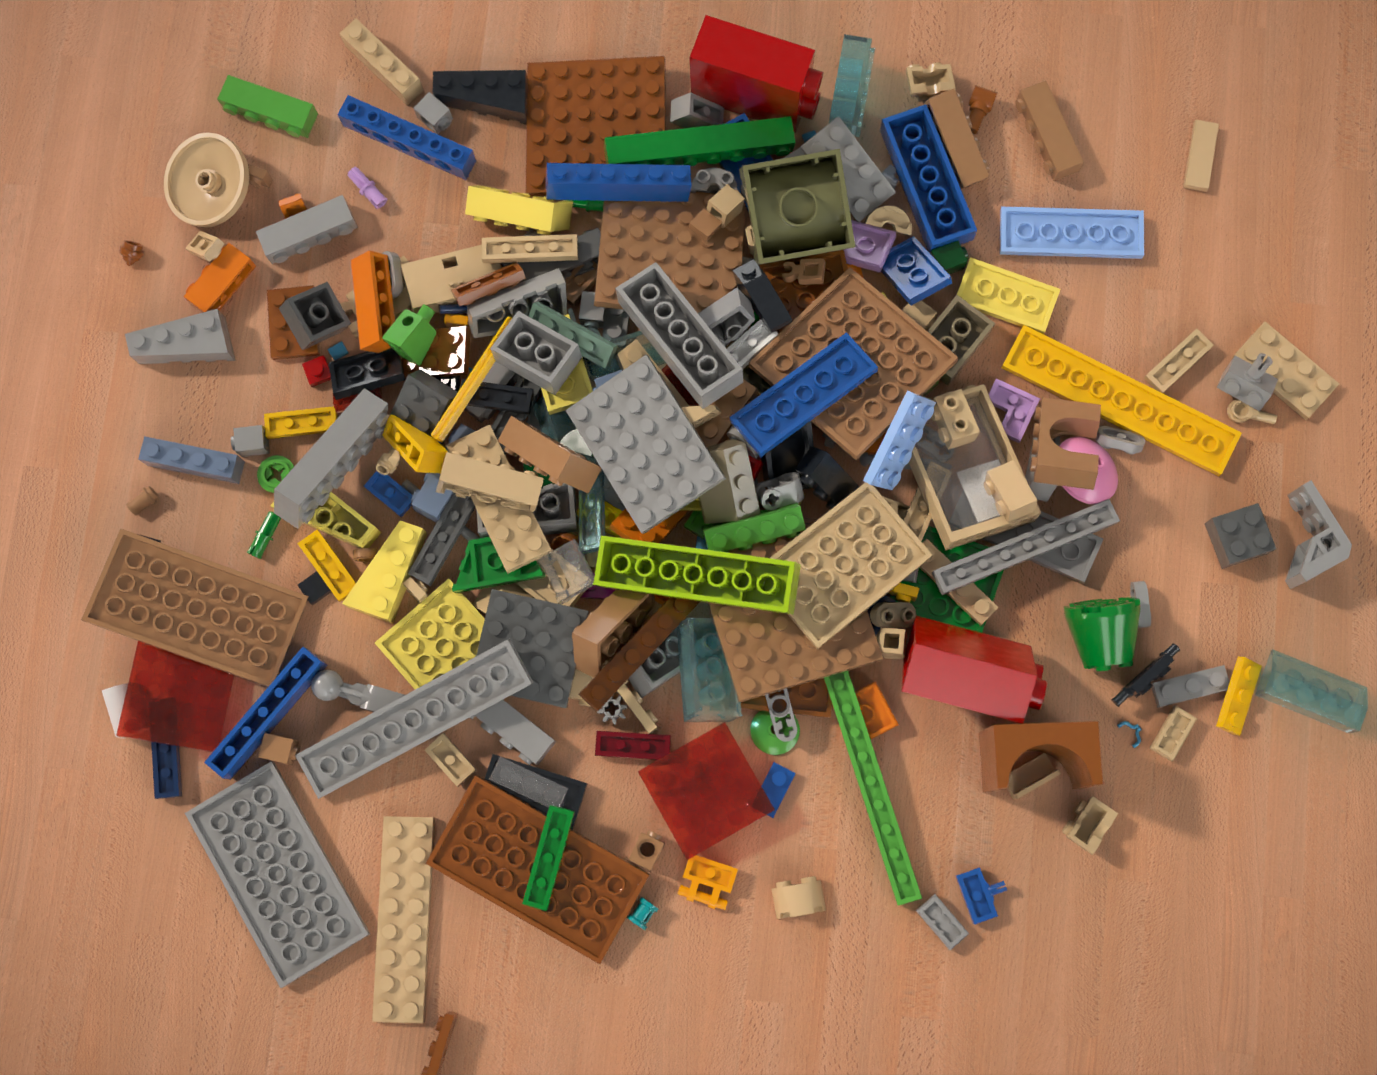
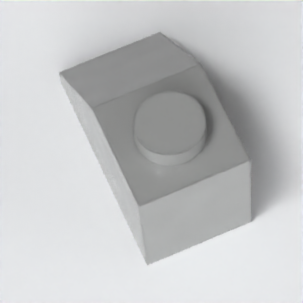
[670,92,724,128]

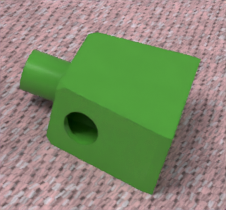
[382,304,436,366]

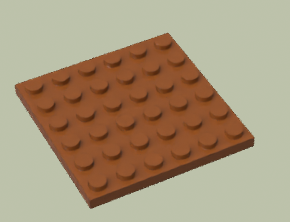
[526,56,666,196]

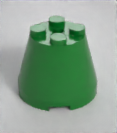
[1063,597,1141,671]

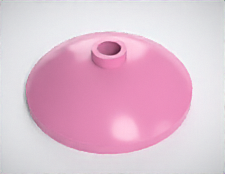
[1059,437,1118,505]

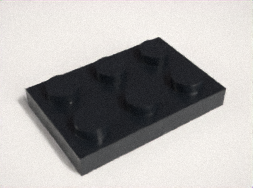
[329,347,405,400]

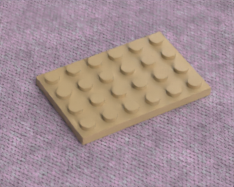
[770,482,933,649]

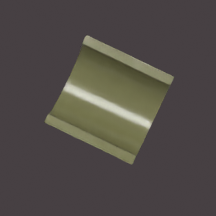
[739,149,855,265]

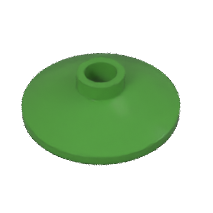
[750,711,800,755]

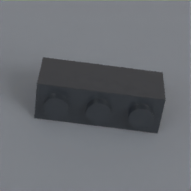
[795,446,859,510]

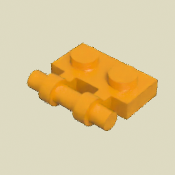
[677,853,738,910]

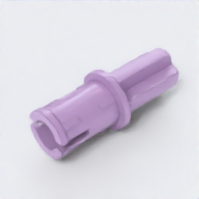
[347,167,387,209]

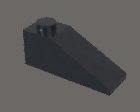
[733,259,793,333]

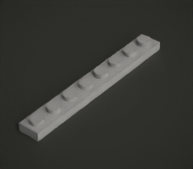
[932,499,1120,595]

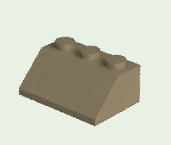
[699,439,760,524]

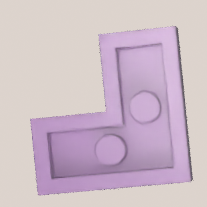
[989,379,1040,443]

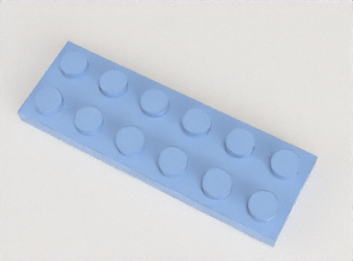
[1000,206,1144,259]

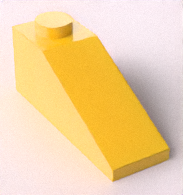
[382,415,448,473]

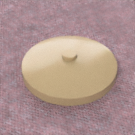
[164,133,249,227]

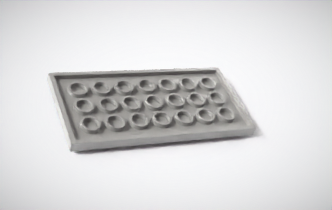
[185,761,370,988]

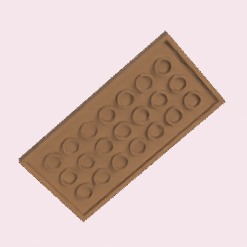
[81,528,309,687]

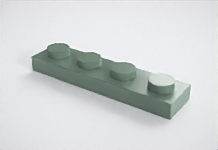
[529,302,618,369]

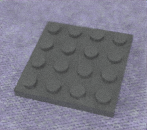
[476,589,589,708]

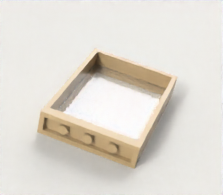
[909,384,1041,550]

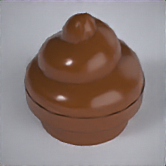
[119,241,144,266]

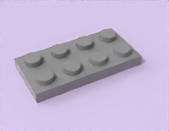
[800,116,896,222]

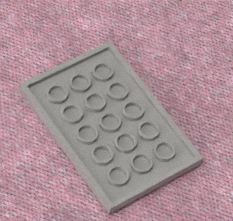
[566,355,726,534]

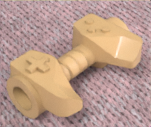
[376,447,400,475]

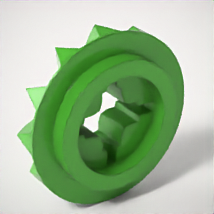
[257,455,294,493]

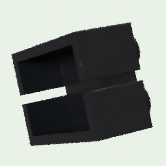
[761,421,814,490]

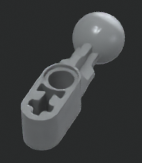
[311,670,405,712]

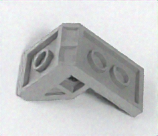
[1285,480,1352,589]

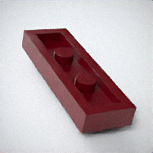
[595,731,671,761]

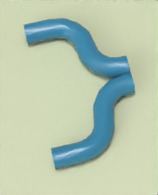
[1117,721,1141,748]

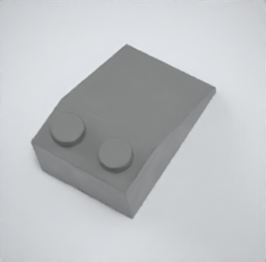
[629,620,706,698]

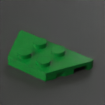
[452,537,545,593]

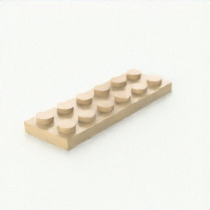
[446,425,552,574]

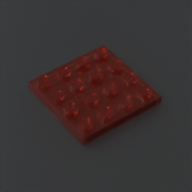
[116,641,235,752]
[638,722,775,860]

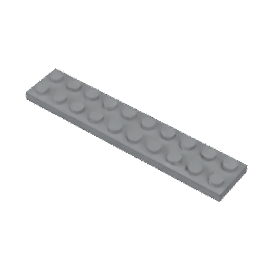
[295,639,534,799]

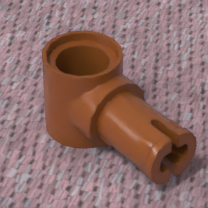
[968,85,997,134]

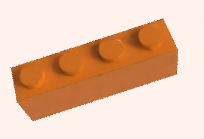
[351,250,395,353]

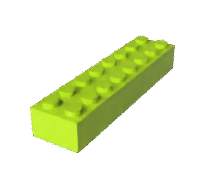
[593,536,801,615]

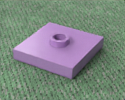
[843,220,896,272]

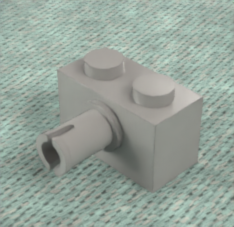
[1217,353,1278,411]

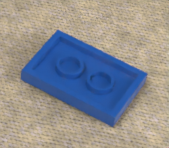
[881,236,952,306]

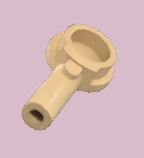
[1227,399,1277,424]

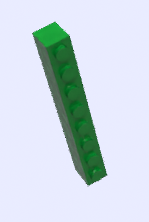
[604,117,796,167]

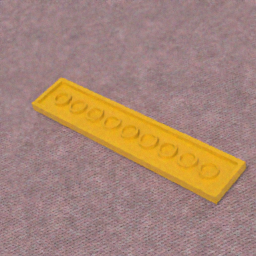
[1001,325,1242,476]

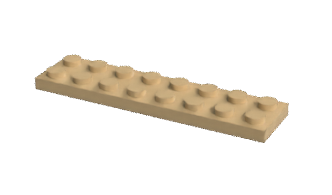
[372,816,435,1023]

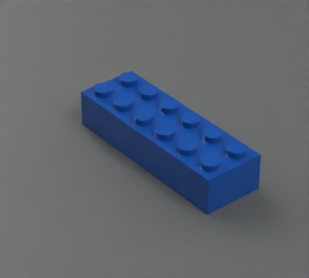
[880,104,977,254]

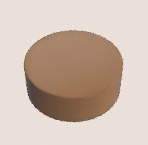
[353,548,377,562]

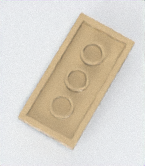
[1232,322,1339,420]

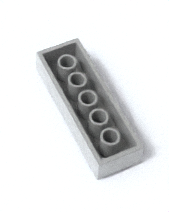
[615,262,743,409]
[274,388,389,529]

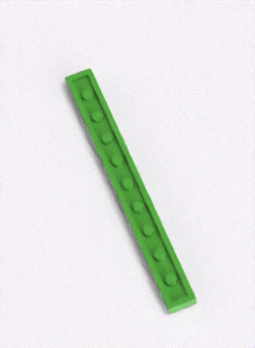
[824,671,922,906]

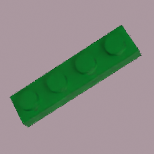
[522,805,575,911]

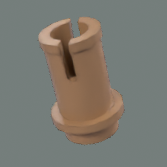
[126,486,159,516]

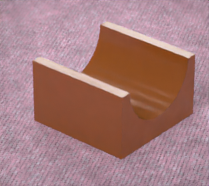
[979,721,1103,792]

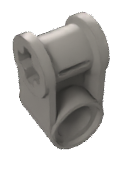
[755,472,804,510]

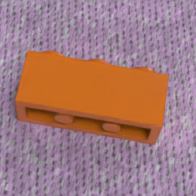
[183,242,256,313]

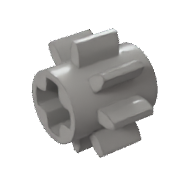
[597,696,628,725]

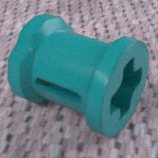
[627,897,659,930]

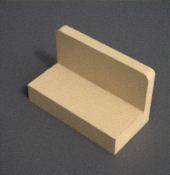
[1007,753,1061,800]

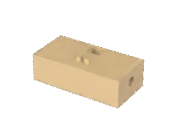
[401,245,506,314]

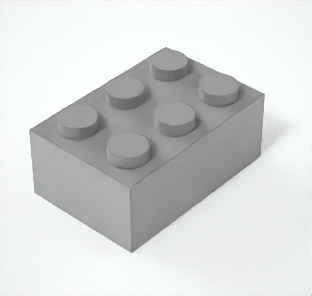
[490,311,582,395]

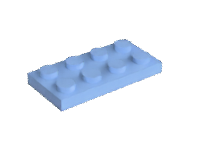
[863,391,936,490]

